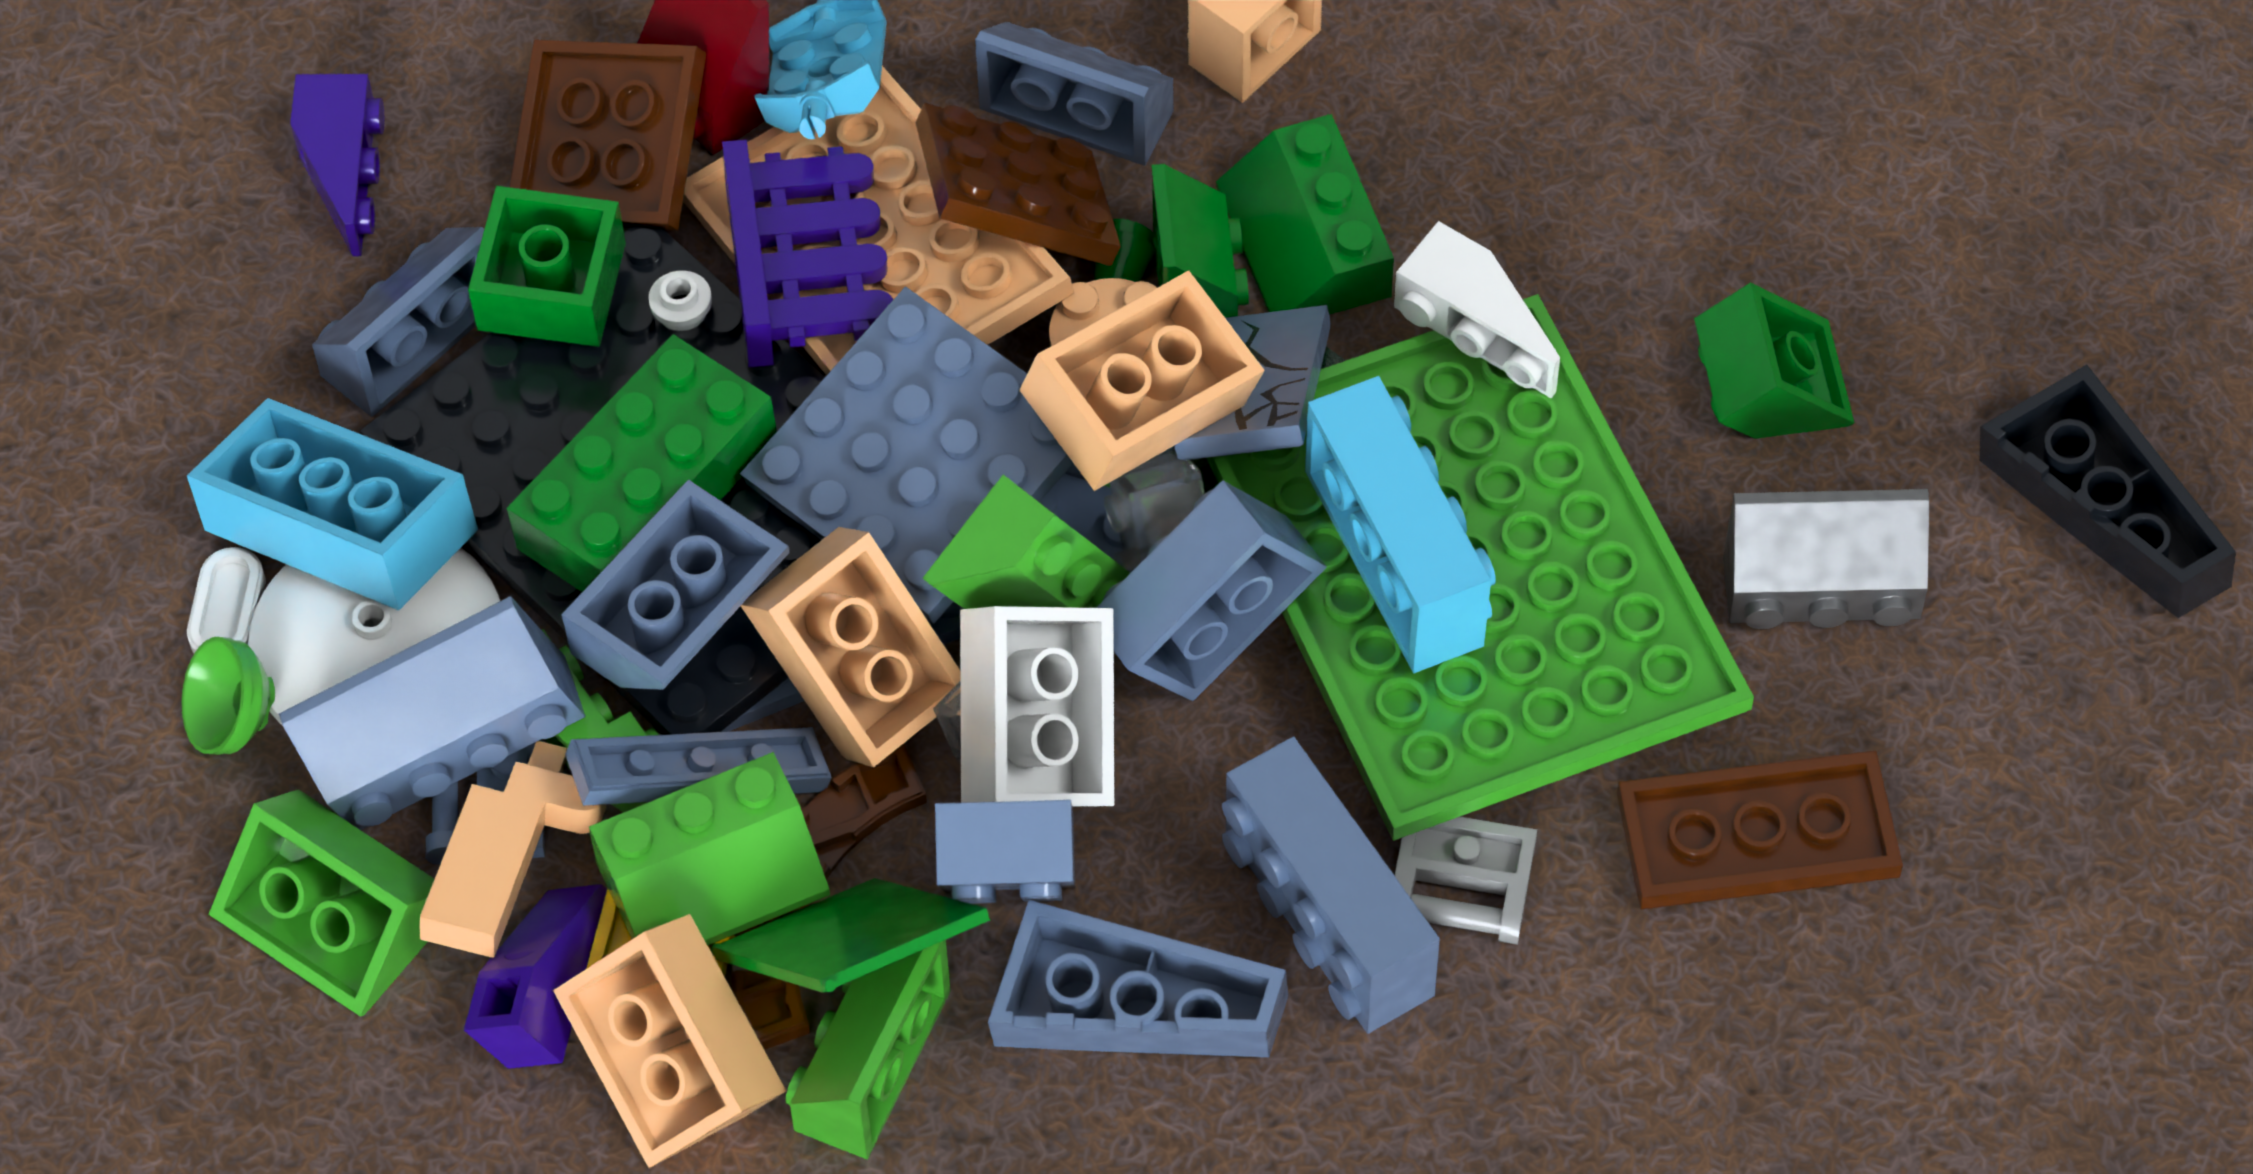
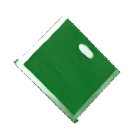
[711,878,990,993]

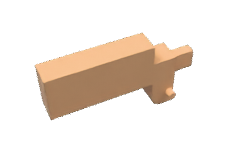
[420,741,607,958]

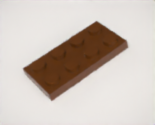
[1617,750,1903,909]

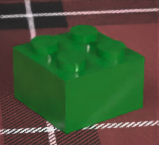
[468,186,626,347]

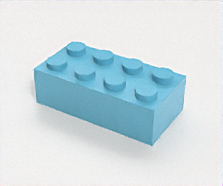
[1305,376,1496,674]
[187,398,478,610]

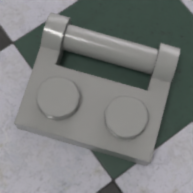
[1395,817,1538,945]

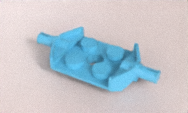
[755,0,887,139]

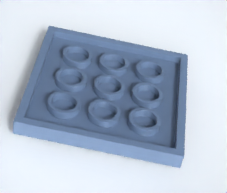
[740,286,1073,624]

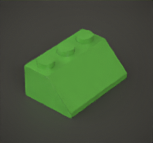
[923,475,1130,609]
[589,752,830,946]
[209,789,434,1017]
[785,940,951,1159]

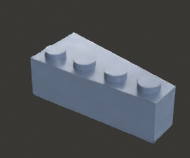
[988,900,1288,1057]

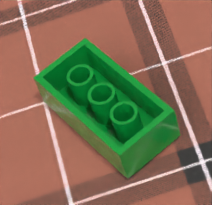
[506,334,777,592]

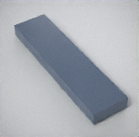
[565,727,832,806]

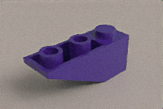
[290,74,385,256]
[464,884,607,1069]

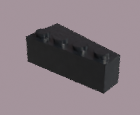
[1979,365,2236,618]

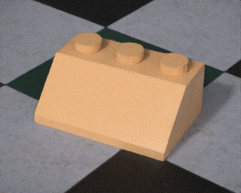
[553,914,786,1168]

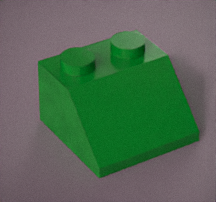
[1151,164,1249,318]
[1694,282,1855,439]

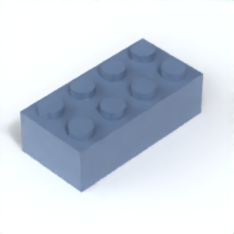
[1222,736,1440,1034]

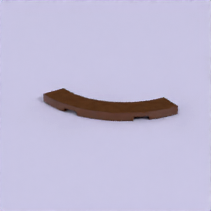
[731,744,927,1050]

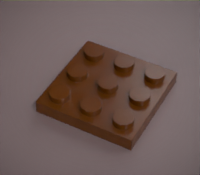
[509,40,707,230]
[916,102,1121,266]

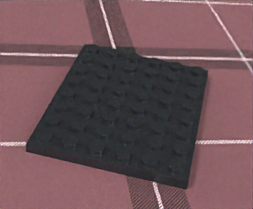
[360,225,825,735]

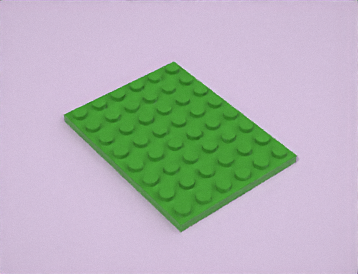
[1207,294,1754,841]

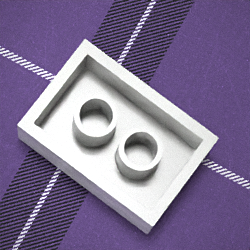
[960,606,1114,807]

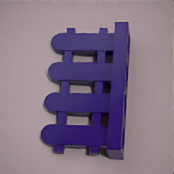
[722,139,893,367]

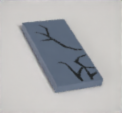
[1175,305,1331,461]

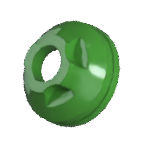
[182,637,275,755]

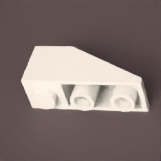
[1394,221,1560,398]

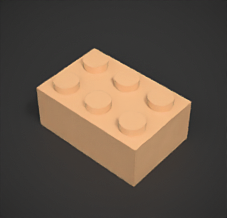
[1019,271,1265,491]
[741,527,961,767]

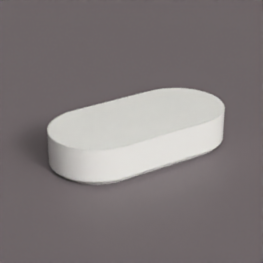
[187,547,266,653]

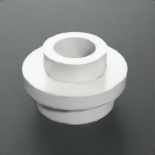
[649,271,712,331]

